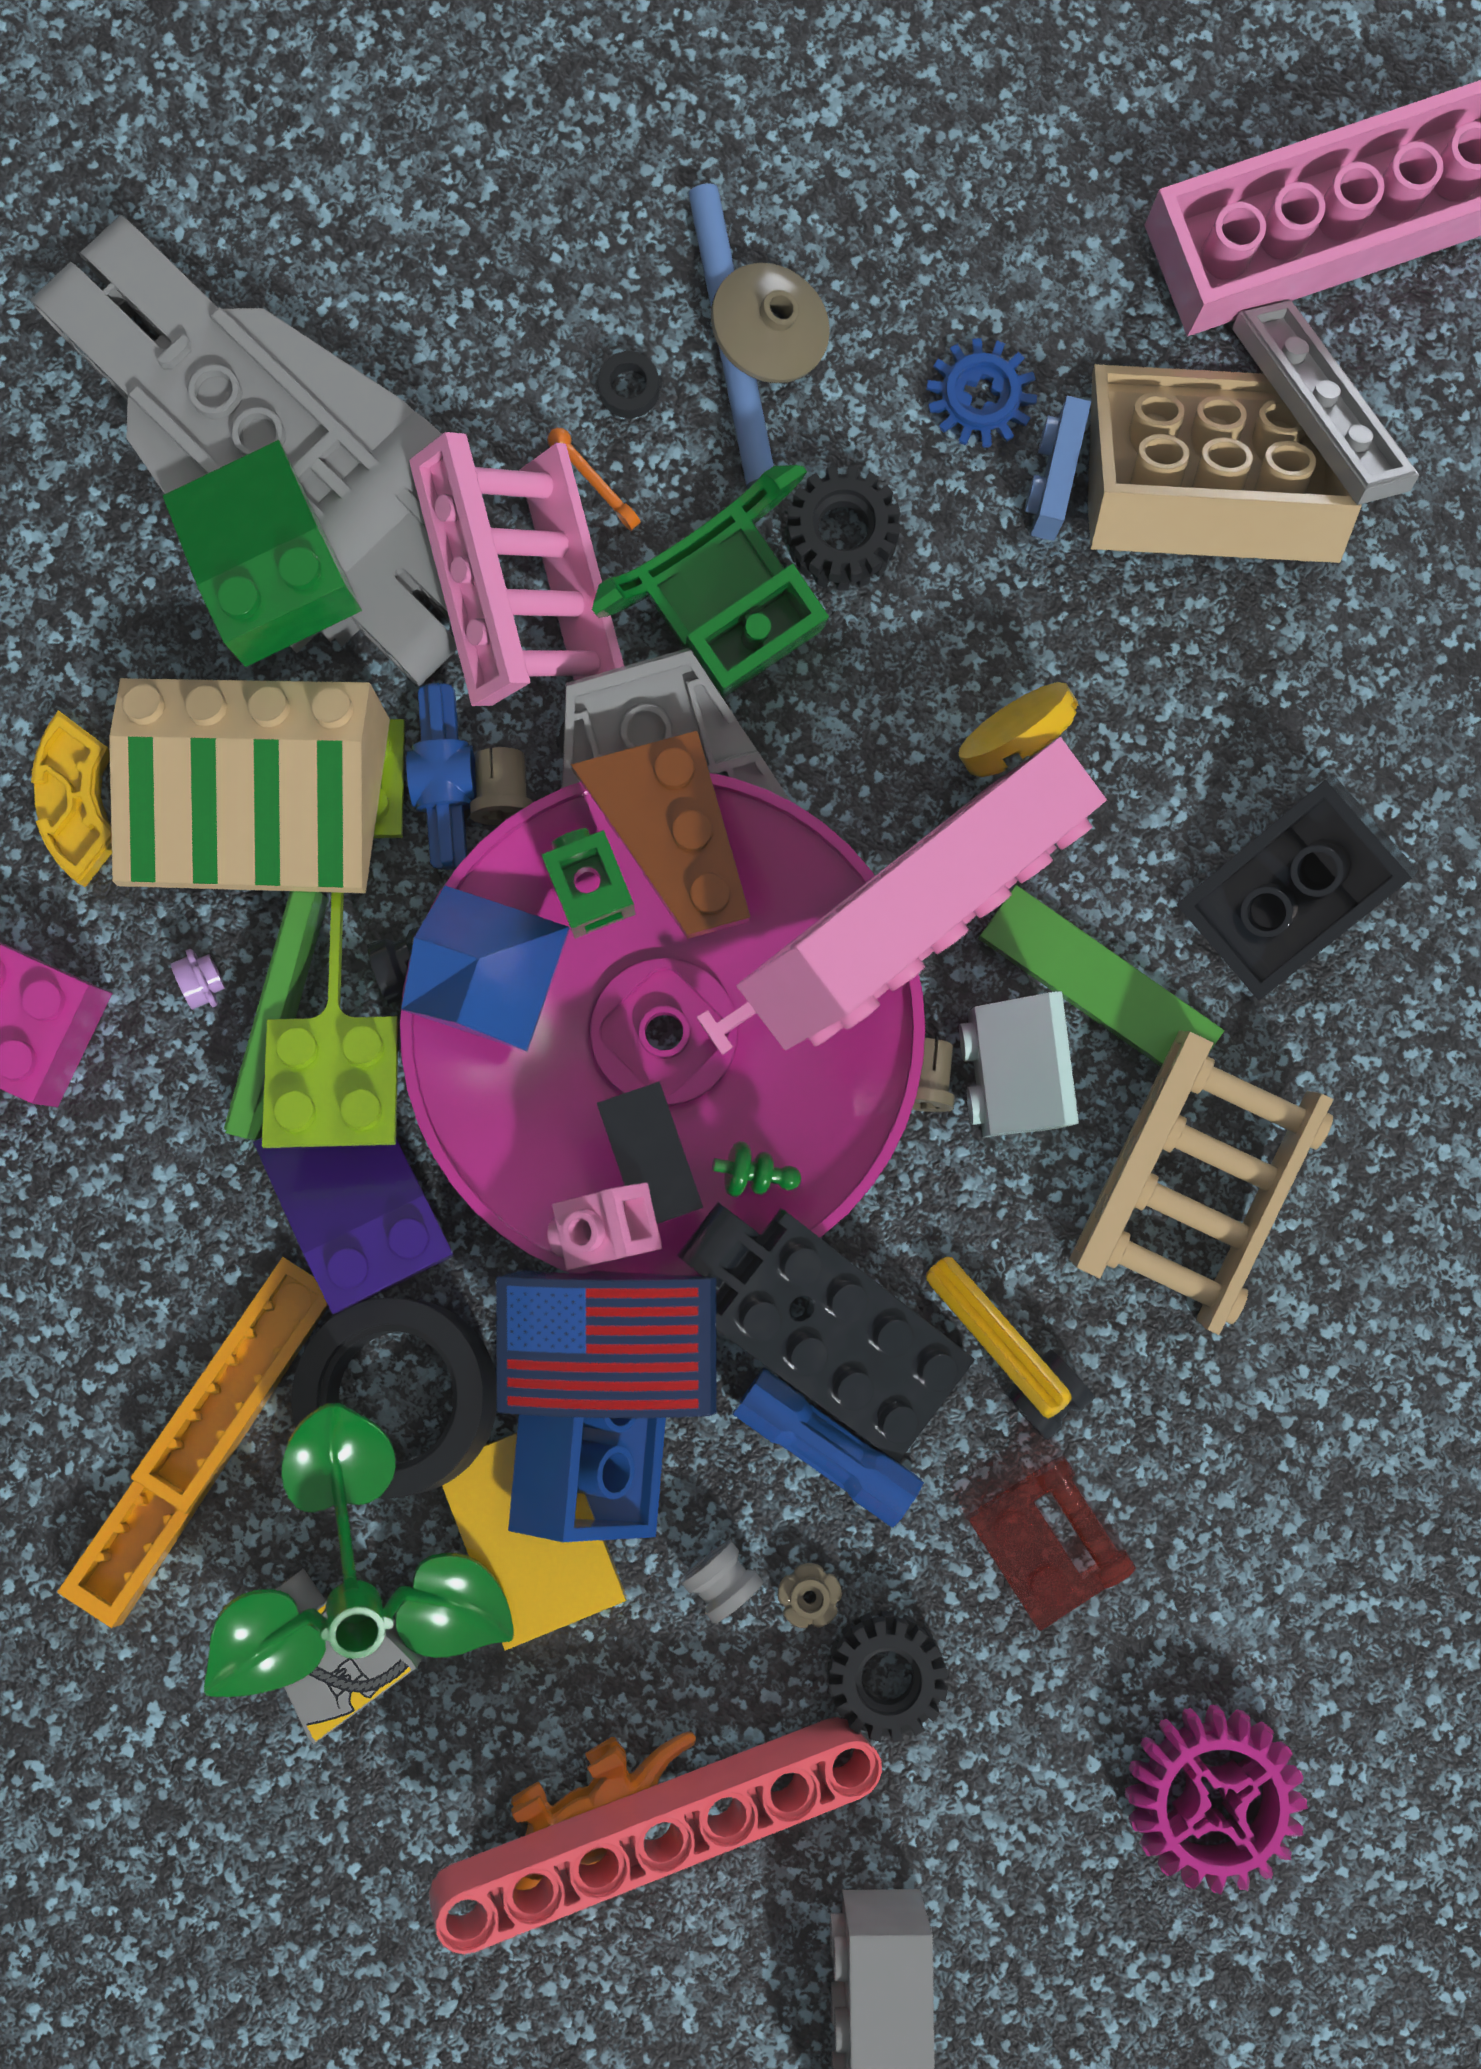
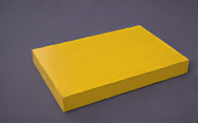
[442,1432,627,1650]

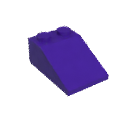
[253,1138,454,1314]

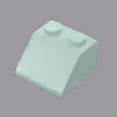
[959,991,1079,1137]

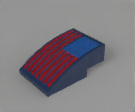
[496,1271,716,1418]

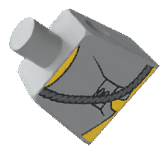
[275,1568,424,1745]

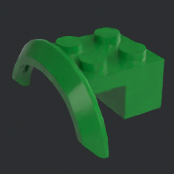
[592,465,829,698]

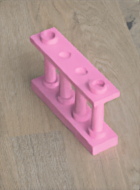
[409,432,624,706]

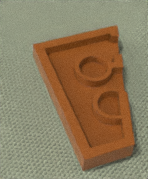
[571,731,751,939]

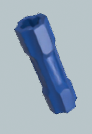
[732,1367,924,1528]

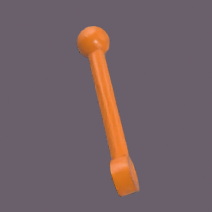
[547,428,641,531]

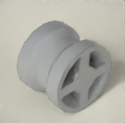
[681,1539,763,1624]

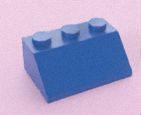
[508,1414,666,1542]

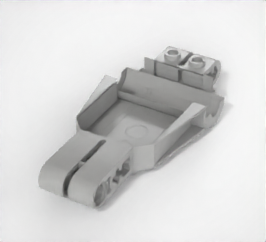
[30,215,457,687]

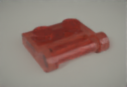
[966,1456,1136,1632]

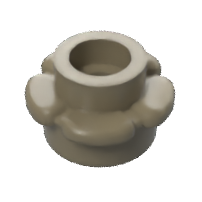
[778,1563,842,1628]

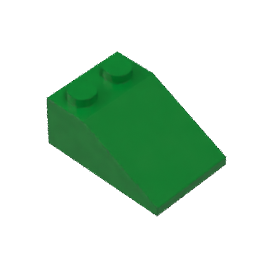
[162,440,362,667]

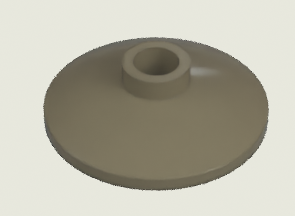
[711,263,830,383]

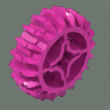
[1125,1705,1308,1895]

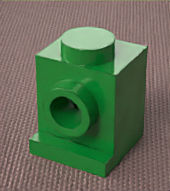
[541,828,636,939]

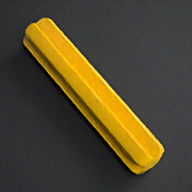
[926,1256,1072,1419]

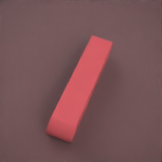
[429,1717,882,1954]

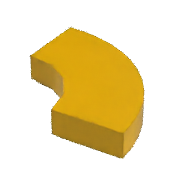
[31,710,112,887]

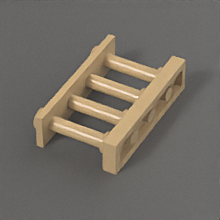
[1069,1030,1334,1335]

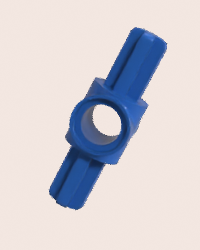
[406,683,476,870]

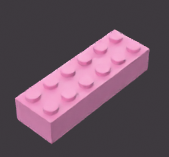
[1144,80,1481,337]
[736,737,1107,1050]

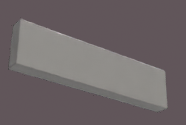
[1232,300,1419,505]

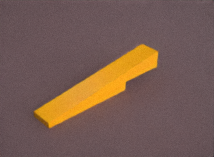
[57,1257,329,1628]

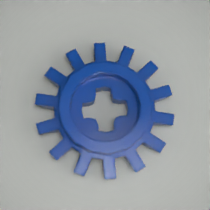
[926,338,1037,448]

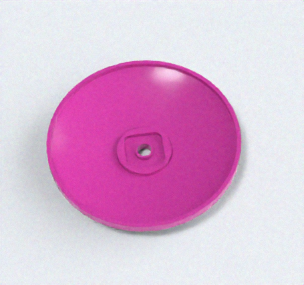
[400,773,925,1277]

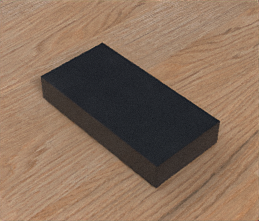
[597,1081,703,1224]

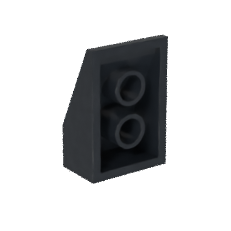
[1176,775,1418,1001]

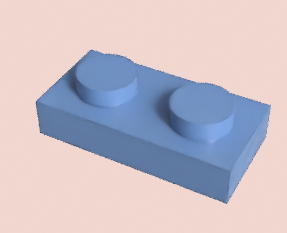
[1025,396,1091,541]

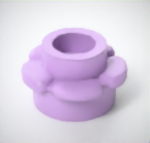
[170,949,225,1010]

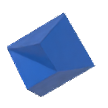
[401,886,570,1052]

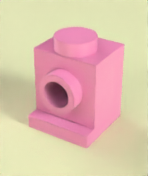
[548,1183,662,1270]

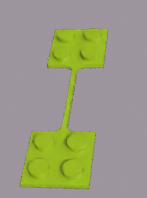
[262,719,405,1148]

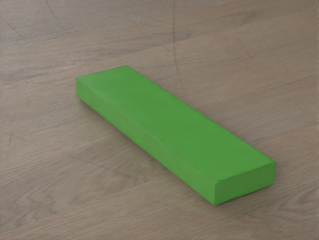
[978,885,1225,1067]
[224,891,329,1140]

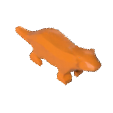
[511,1732,696,1890]

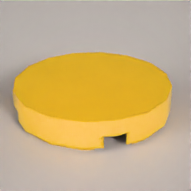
[959,682,1079,777]

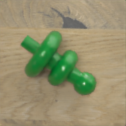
[712,1141,801,1197]

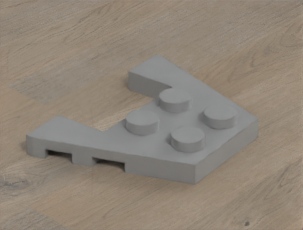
[562,648,791,801]

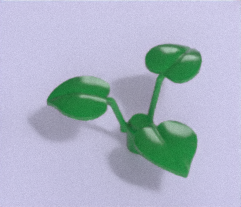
[204,1403,514,1697]

